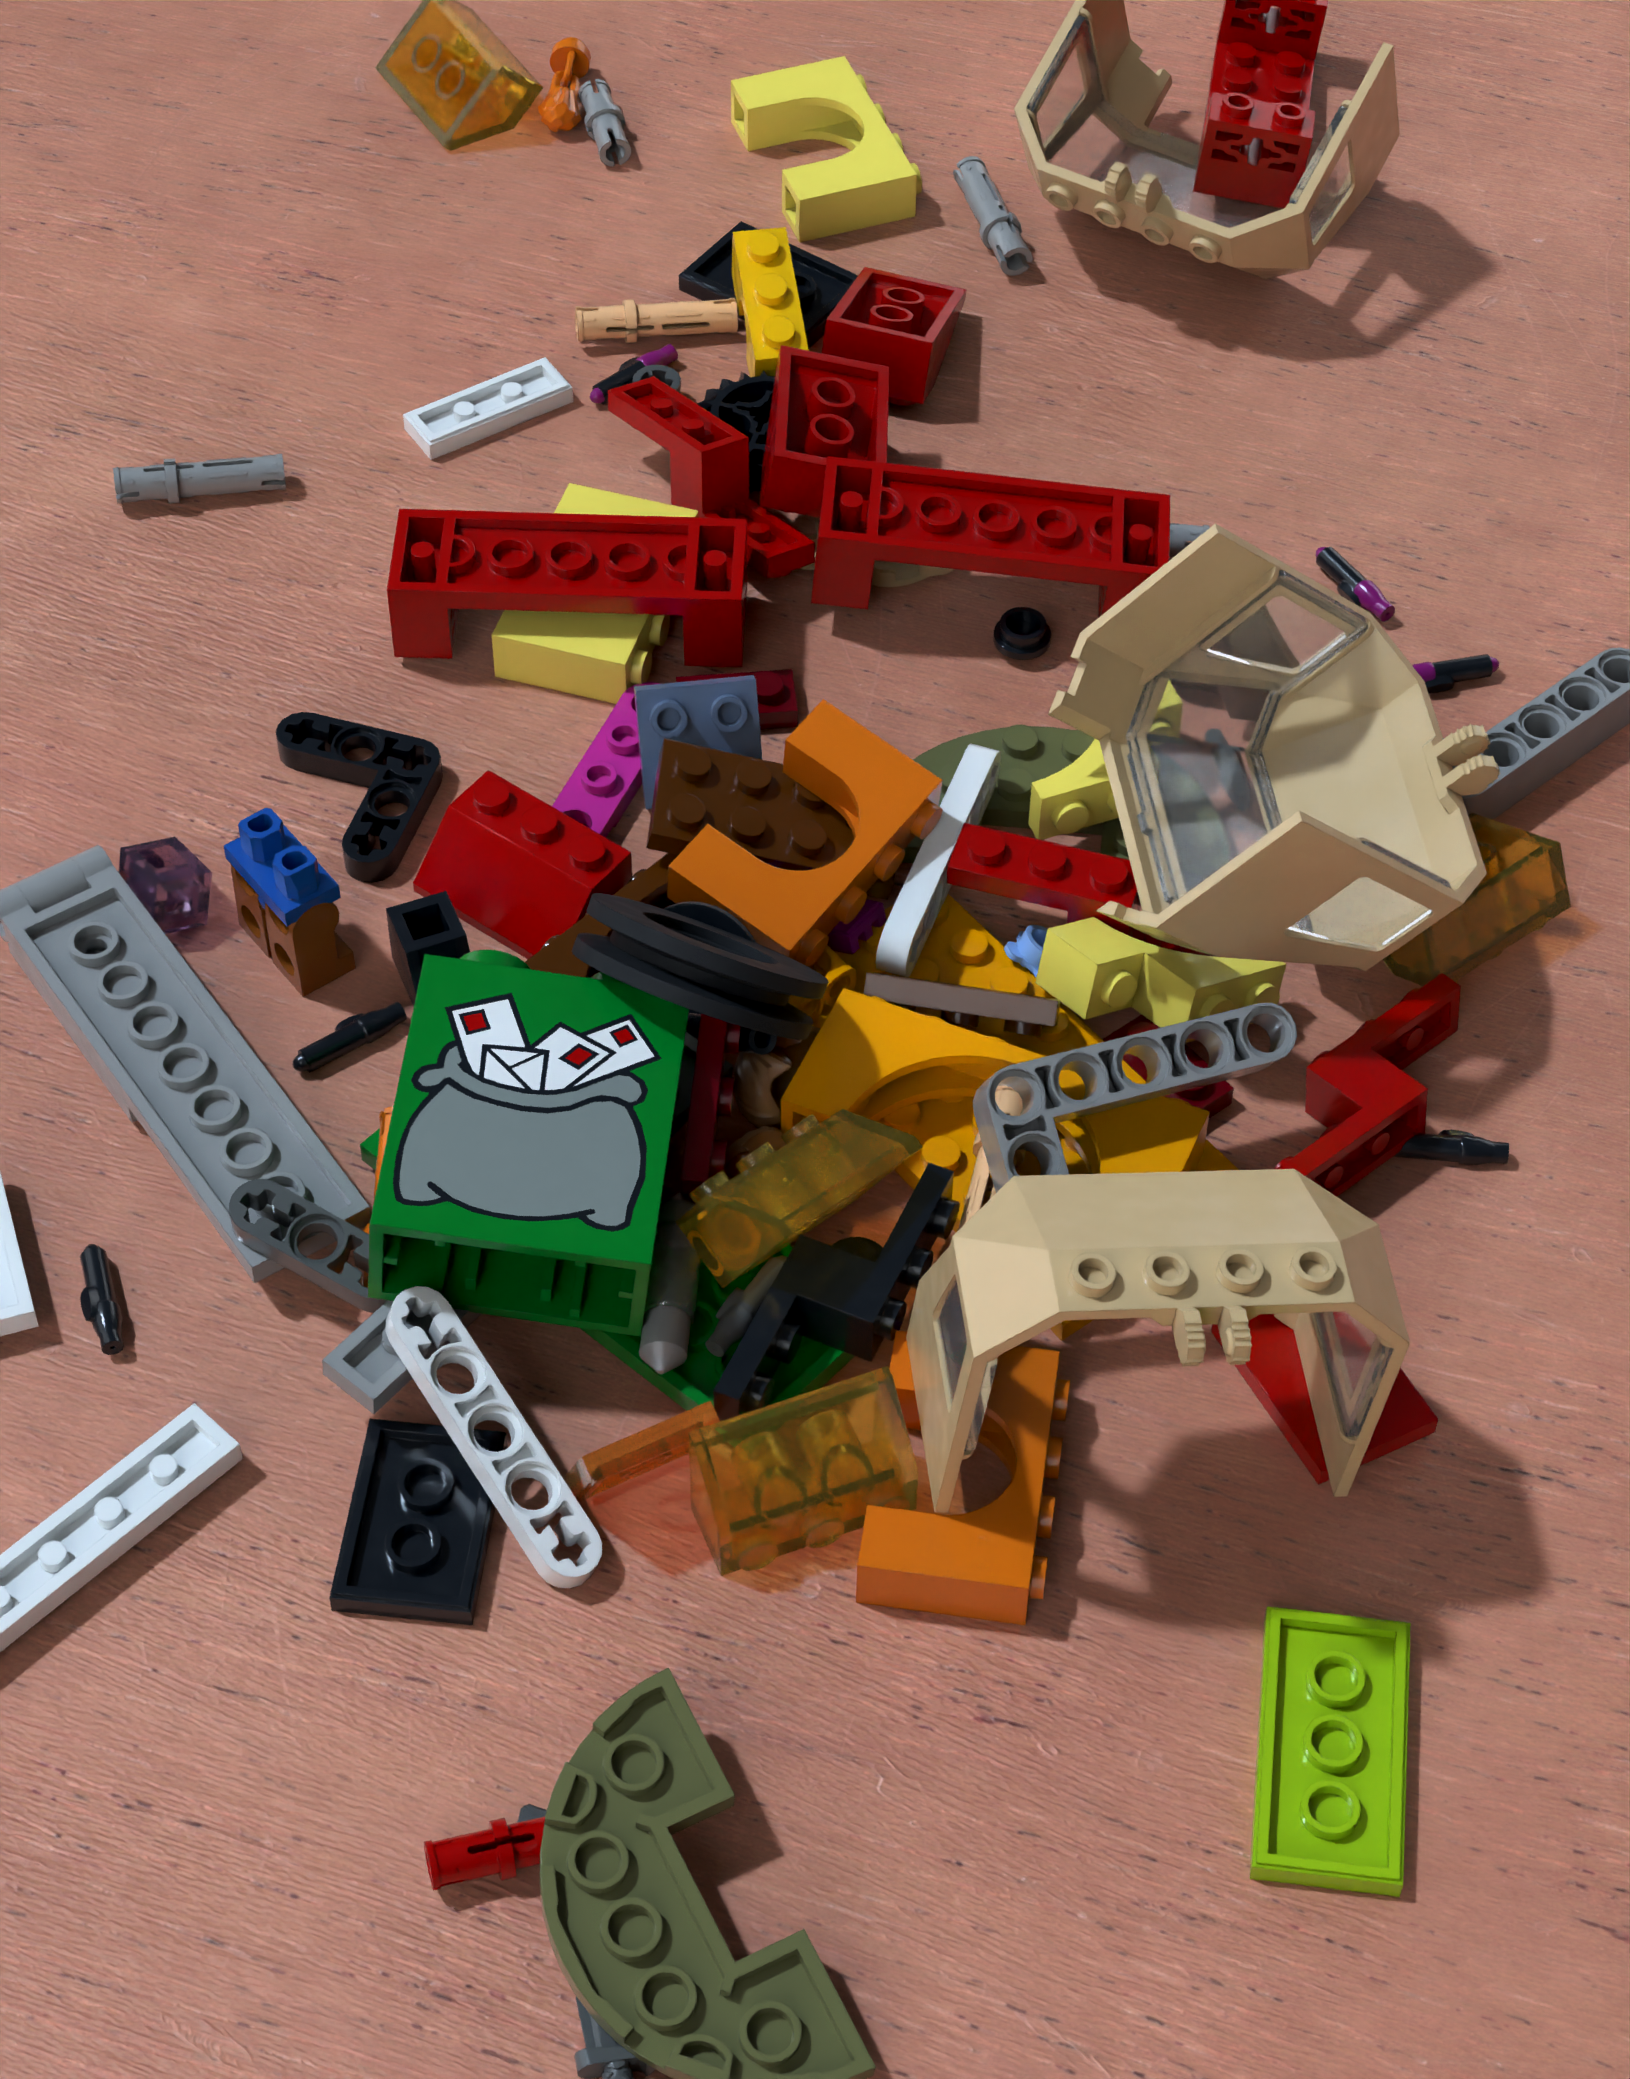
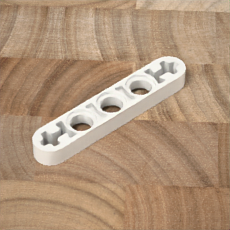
[875,743,1001,977]
[385,1286,602,1589]

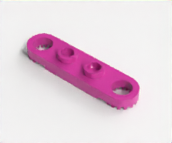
[552,682,660,837]

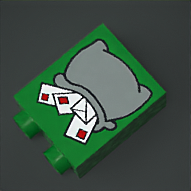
[368,950,689,1337]

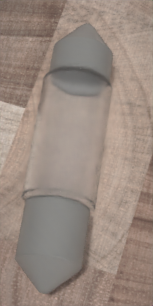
[639,1192,703,1374]

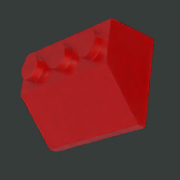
[413,770,632,959]

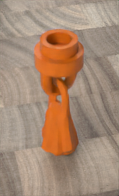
[538,37,591,133]

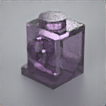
[118,837,212,934]

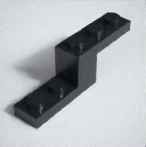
[713,1163,960,1438]

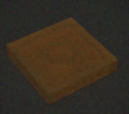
[563,1401,721,1502]

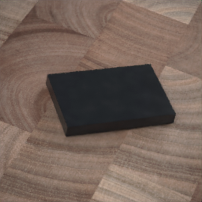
[679,221,858,349]
[329,1418,508,1625]

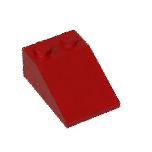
[822,267,967,406]
[760,345,889,518]

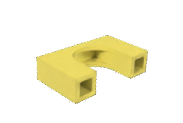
[731,56,922,243]
[491,483,698,704]

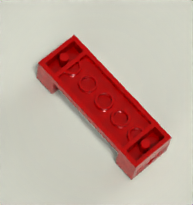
[1193,0,1328,208]
[811,456,1171,618]
[387,509,748,667]

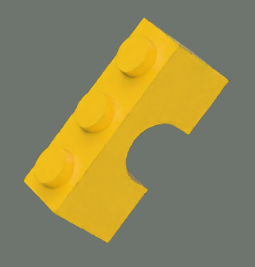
[732,227,809,377]

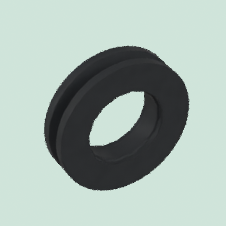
[572,893,829,1040]

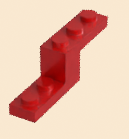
[608,376,815,578]
[947,823,1212,956]
[1274,973,1461,1197]

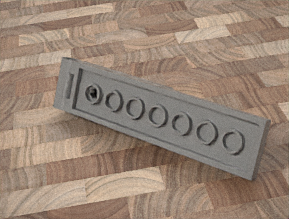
[0,845,371,1283]

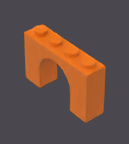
[667,699,943,967]
[856,1330,1070,1625]

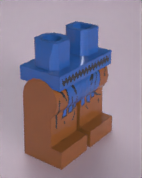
[224,808,356,997]

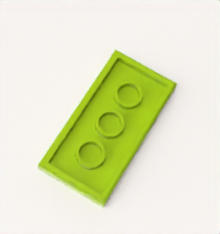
[1249,1606,1411,1897]

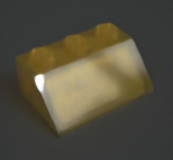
[375,0,543,151]
[1383,813,1571,986]
[676,1109,923,1289]
[688,1366,918,1576]

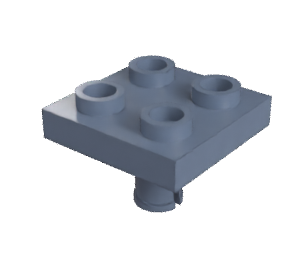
[634,675,762,809]

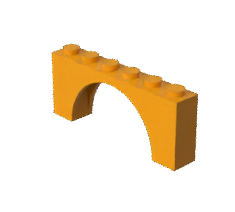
[781,988,1210,1174]

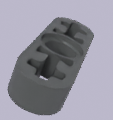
[229,1179,387,1313]

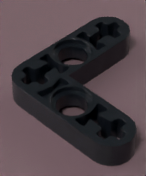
[276,712,443,883]

